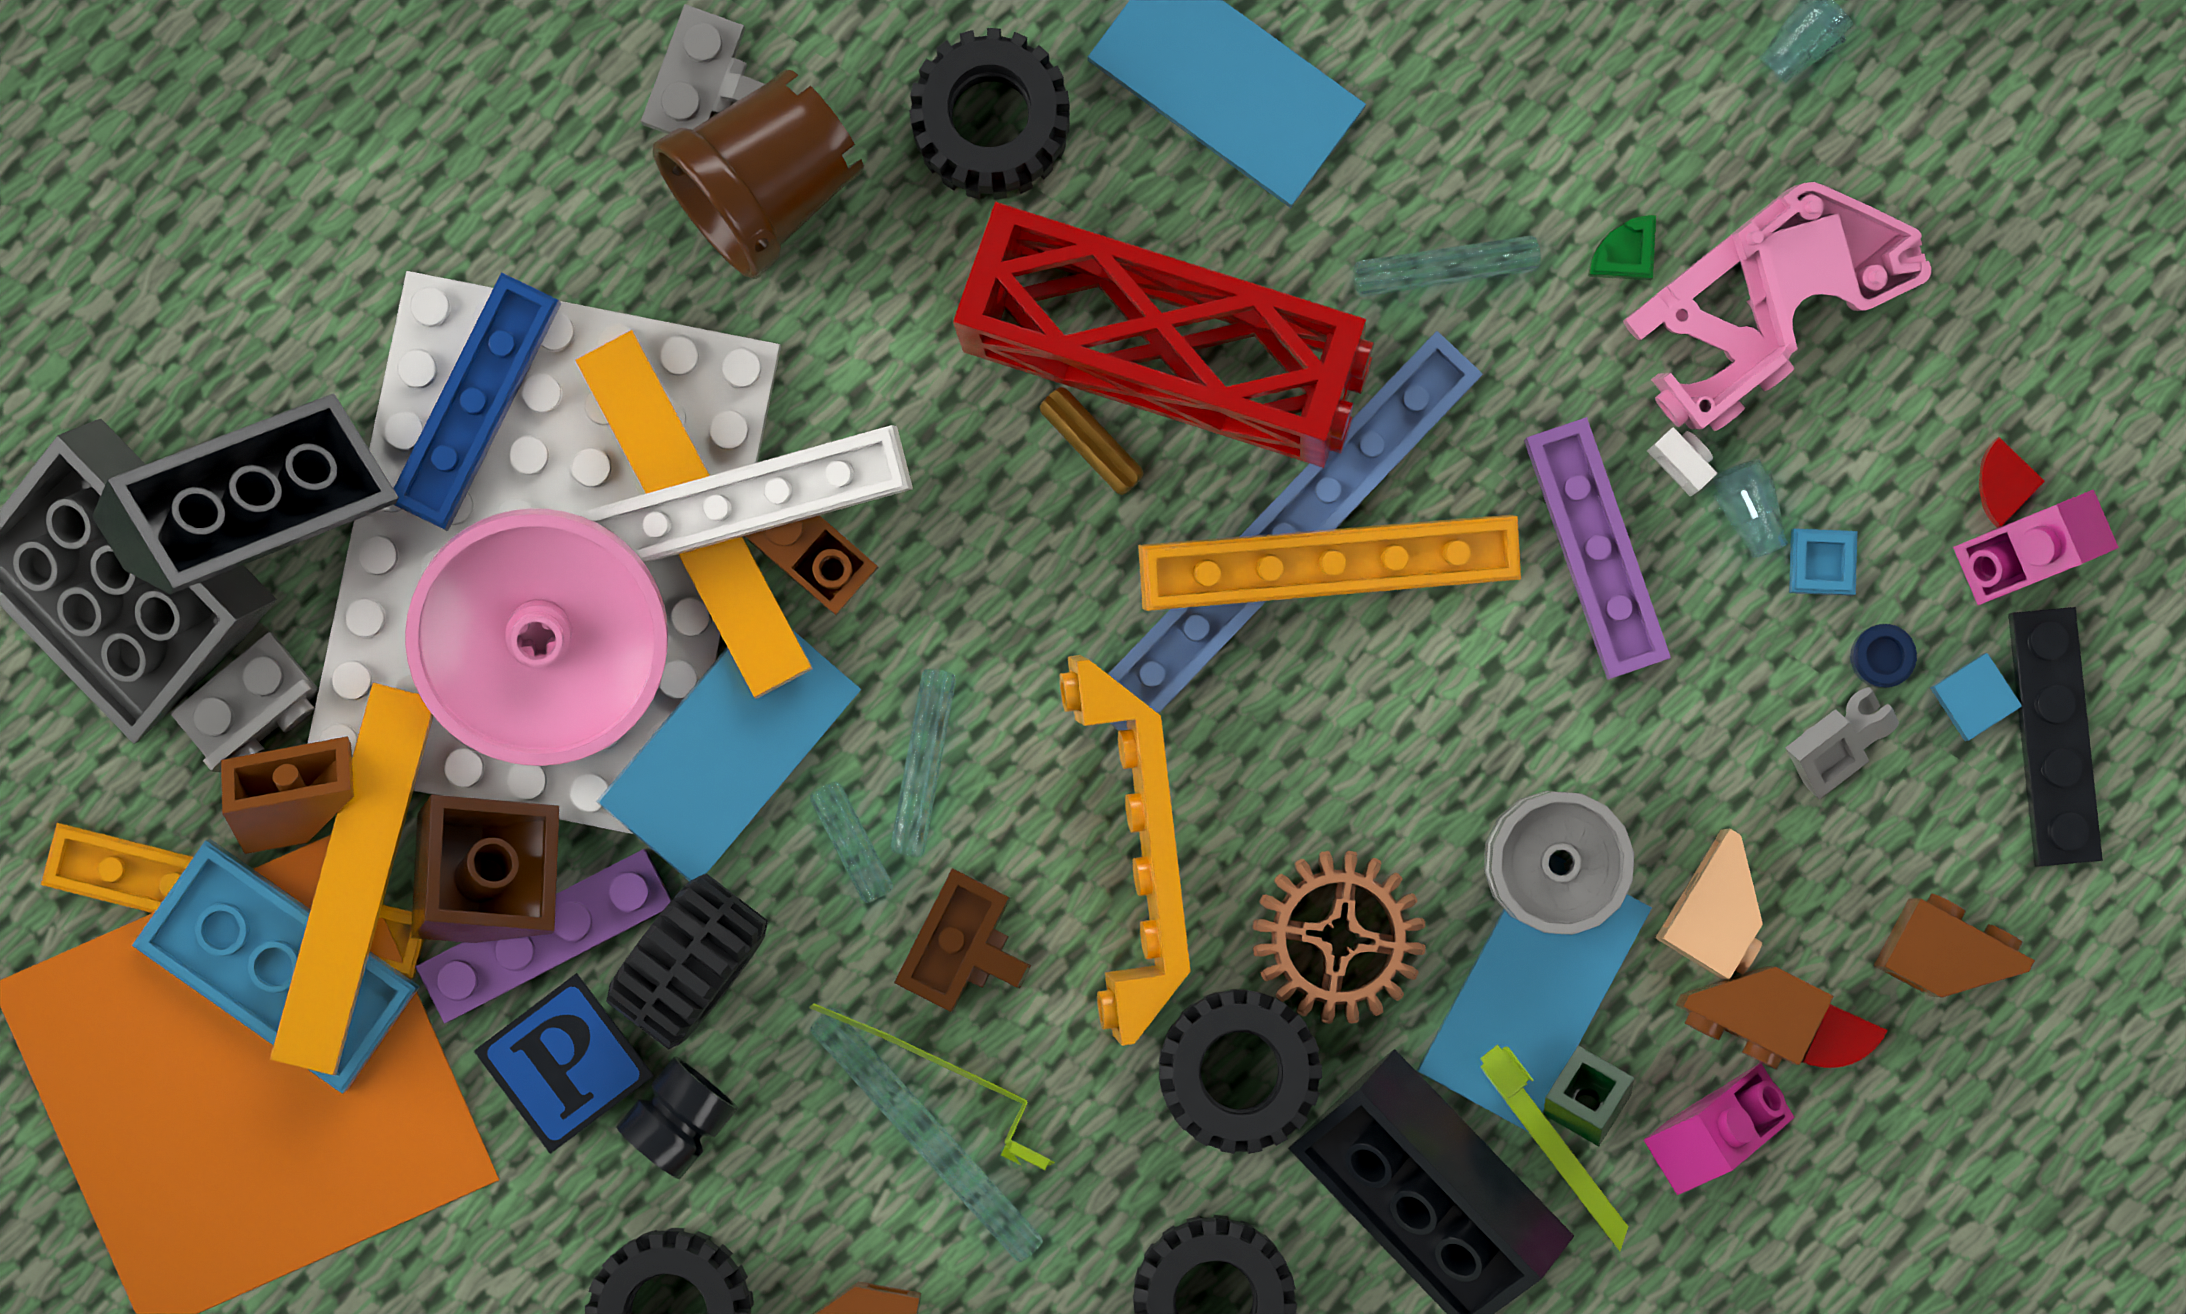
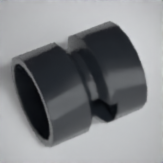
[616,1056,738,1180]

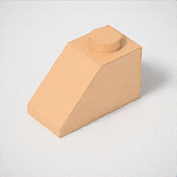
[1655,829,1763,979]

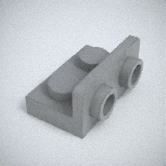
[170,632,319,773]

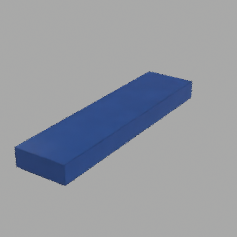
[393,272,562,531]

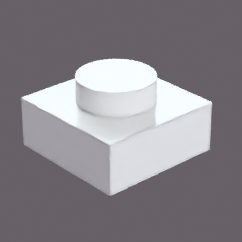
[1647,427,1717,497]

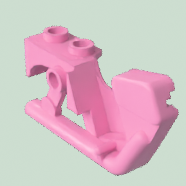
[1623,182,1932,431]

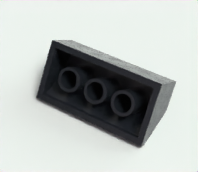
[92,393,399,594]
[1288,1049,1574,1314]

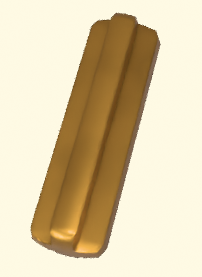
[1040,387,1143,495]

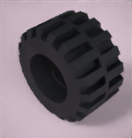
[909,28,1070,200]
[606,873,768,1050]
[1158,989,1322,1154]
[1133,1215,1297,1314]
[585,1228,754,1314]

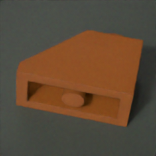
[221,736,354,854]

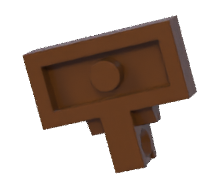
[894,868,1031,1012]

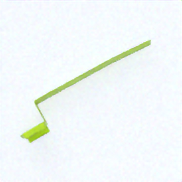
[809,1004,1055,1170]
[1480,1044,1629,1251]

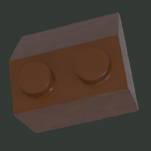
[411,794,559,943]

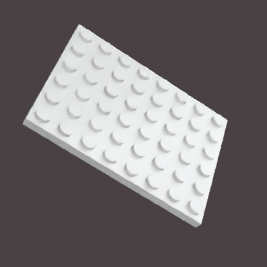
[307,271,781,834]

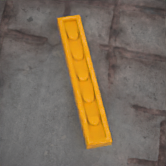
[575,330,813,699]
[1138,515,1521,611]
[270,683,434,1075]
[41,823,425,978]

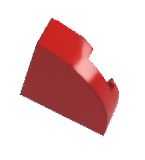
[1979,437,2045,528]
[1801,1004,1888,1068]

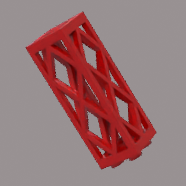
[953,202,1374,468]

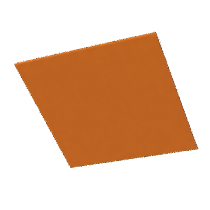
[0,835,499,1314]

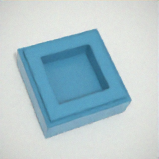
[1789,529,1858,596]
[1930,653,2022,741]

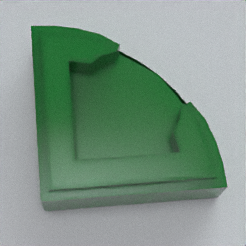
[1588,215,1657,281]

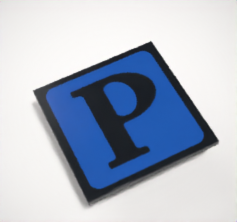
[474,973,654,1154]

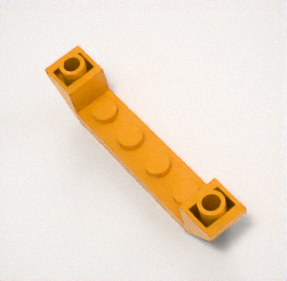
[1060,655,1191,1046]

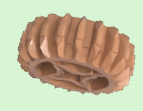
[1252,851,1426,1024]

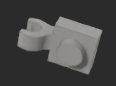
[1785,687,1899,800]

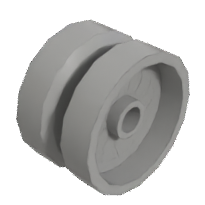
[1484,791,1634,935]

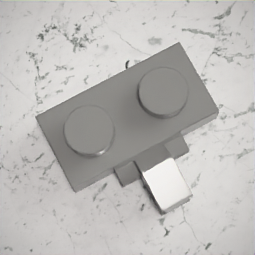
[641,4,765,134]

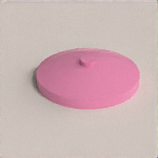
[405,508,668,766]

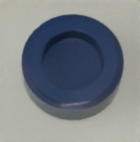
[1850,624,1917,688]

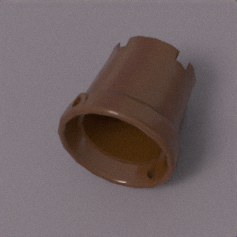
[653,69,864,279]

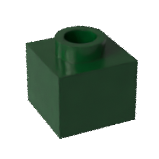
[1543,1046,1634,1147]

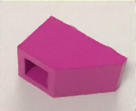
[1953,489,2119,605]
[1644,1063,1795,1195]

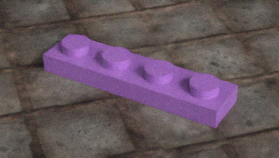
[1524,417,1671,680]
[415,849,672,1024]

